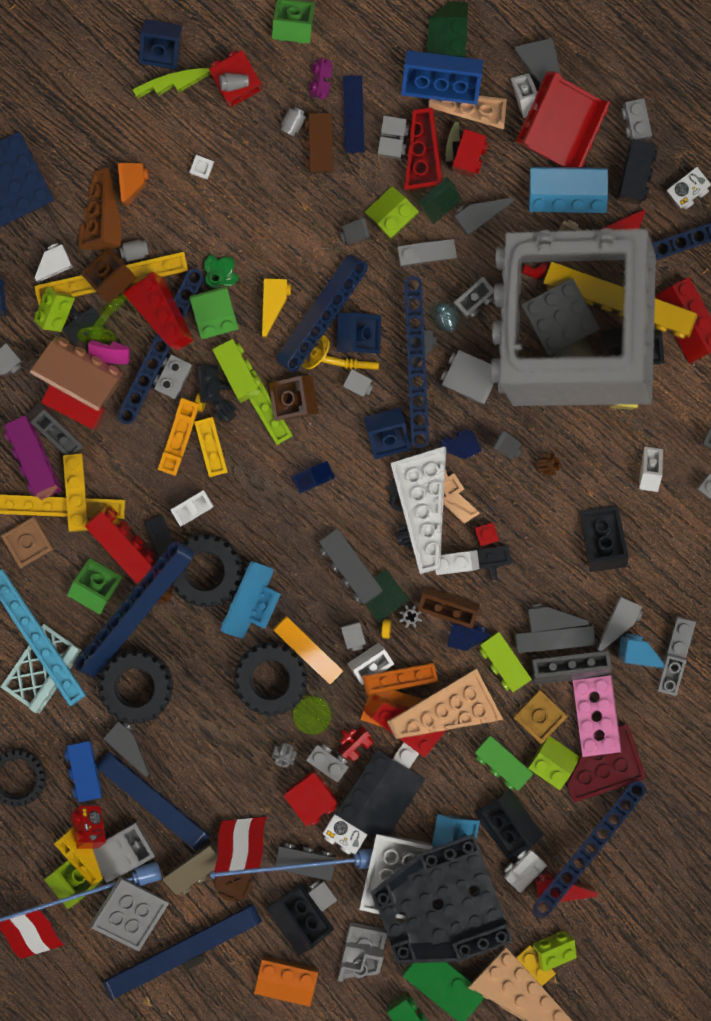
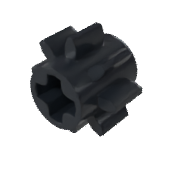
[214,400,237,424]
[395,524,412,549]

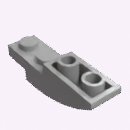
[658,616,696,696]

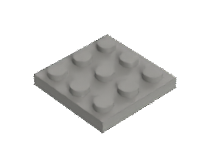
[90,877,169,951]

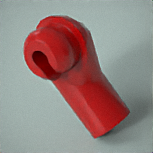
[522,262,550,279]

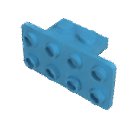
[221,561,281,639]

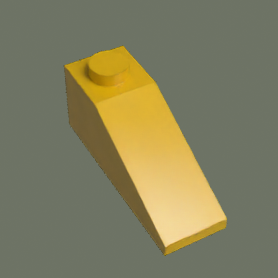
[262,279,291,338]
[54,826,103,886]

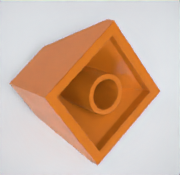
[118,163,149,206]

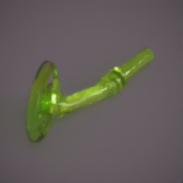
[77,284,135,345]

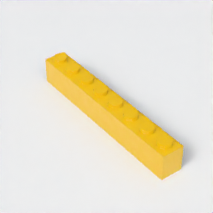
[544,262,697,339]

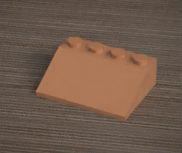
[30,336,124,411]

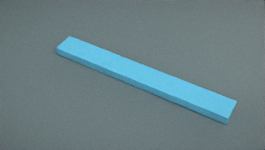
[0,569,87,706]

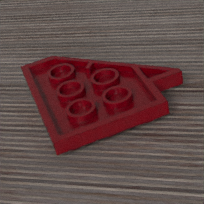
[567,715,647,803]

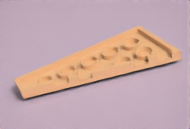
[388,669,503,739]
[467,948,572,1021]

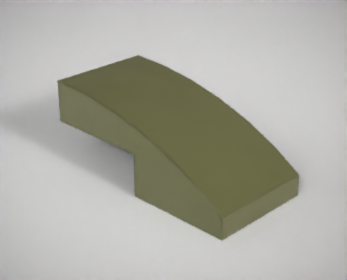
[445,122,460,164]

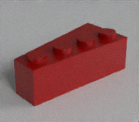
[404,107,444,192]
[123,272,194,351]
[363,695,446,758]

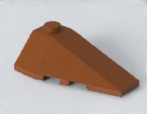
[78,167,122,250]

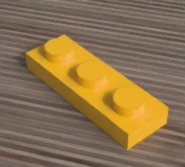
[195,417,228,478]

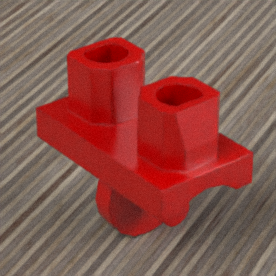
[338,726,373,762]

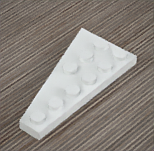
[391,446,446,574]

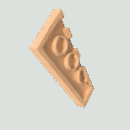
[429,96,507,129]

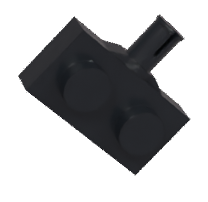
[62,305,105,344]
[197,364,232,404]
[471,545,511,581]

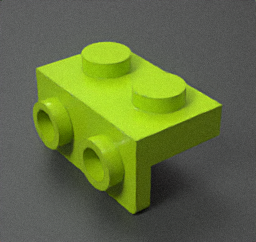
[34,287,75,332]
[533,930,577,972]

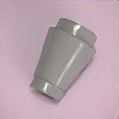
[220,73,249,92]

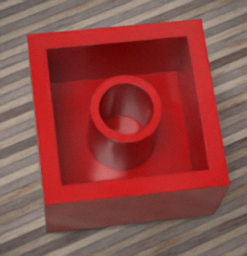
[451,129,489,178]

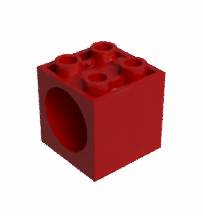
[209,50,263,108]
[283,769,338,827]

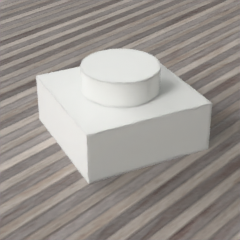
[189,155,214,180]
[393,742,419,768]

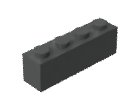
[319,528,384,605]
[532,651,612,685]

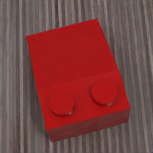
[534,872,597,905]

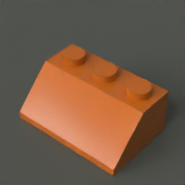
[254,956,319,1007]

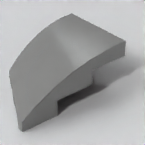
[338,922,387,982]

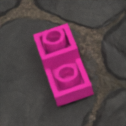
[88,340,130,364]

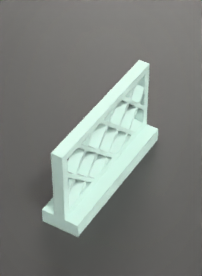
[1,624,83,713]

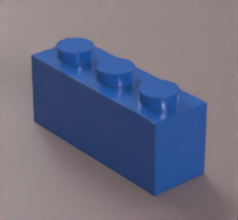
[65,740,103,802]

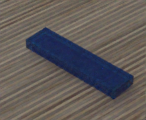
[343,75,365,154]

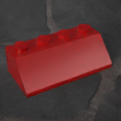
[655,277,711,364]

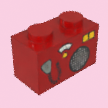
[71,806,106,849]

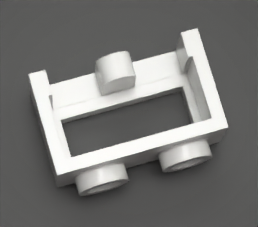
[171,490,215,526]

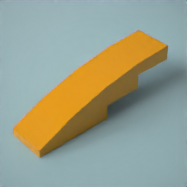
[273,616,343,684]

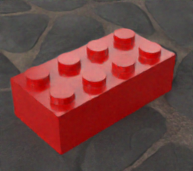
[85,504,157,583]

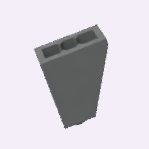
[514,38,562,86]

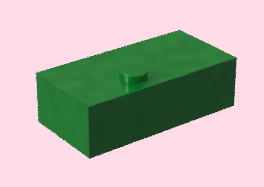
[402,962,484,1021]

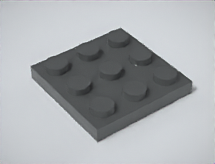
[521,278,600,356]

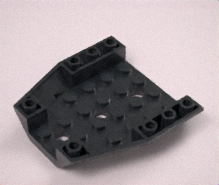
[371,834,513,964]

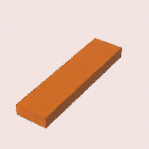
[362,663,438,695]

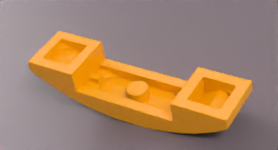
[158,398,200,476]

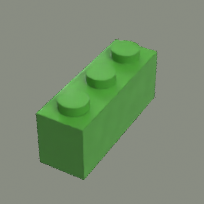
[474,734,533,791]

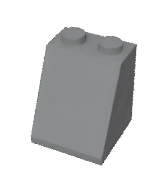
[440,350,495,406]

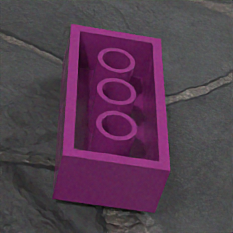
[4,415,62,500]

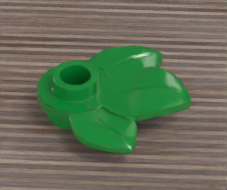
[204,254,239,289]

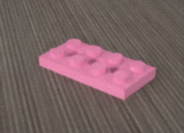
[573,675,622,757]

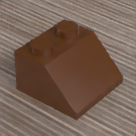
[80,247,137,304]
[269,376,319,421]

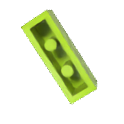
[212,339,261,403]
[479,631,532,692]

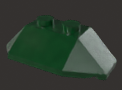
[427,1,468,58]

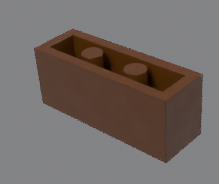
[305,113,333,174]
[417,586,480,629]

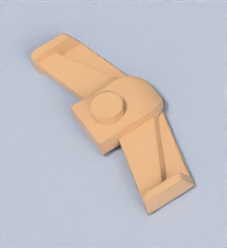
[443,469,480,524]

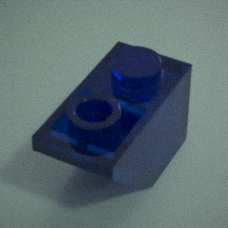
[437,429,482,459]
[292,461,335,494]
[446,623,490,651]

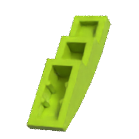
[133,68,211,99]

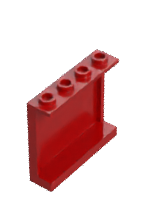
[515,71,610,168]

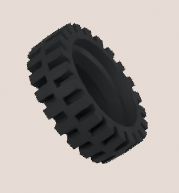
[0,749,46,807]

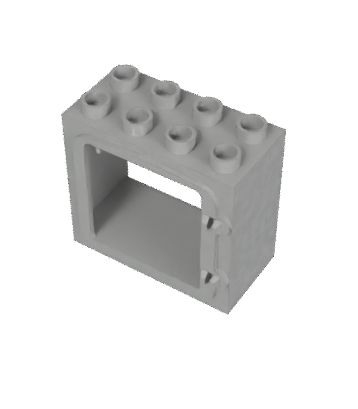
[491,229,656,406]

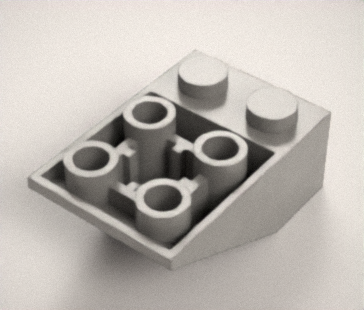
[93,821,157,882]

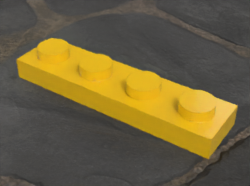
[63,454,88,532]

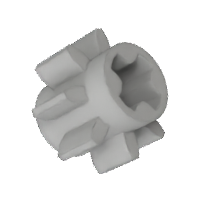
[399,605,422,628]
[272,743,297,767]

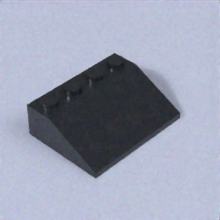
[335,748,425,838]

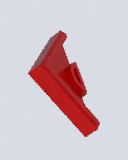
[600,210,646,230]

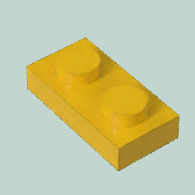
[516,944,556,986]

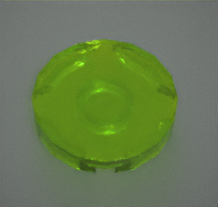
[293,696,331,735]

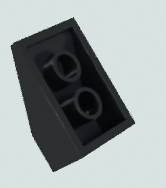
[580,506,629,572]

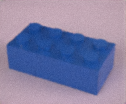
[401,50,483,105]

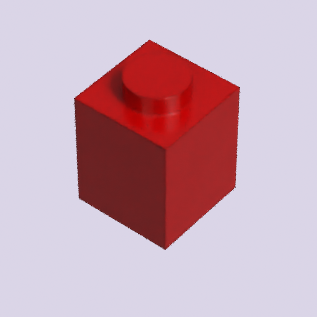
[474,522,499,546]

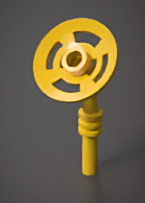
[302,335,379,370]

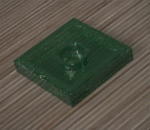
[418,177,462,224]
[366,569,409,622]

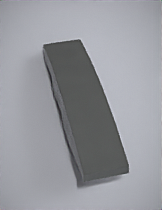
[515,626,596,653]

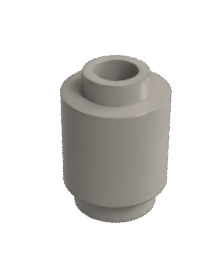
[280,107,306,137]
[120,239,149,262]

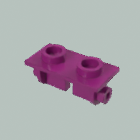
[309,58,333,99]

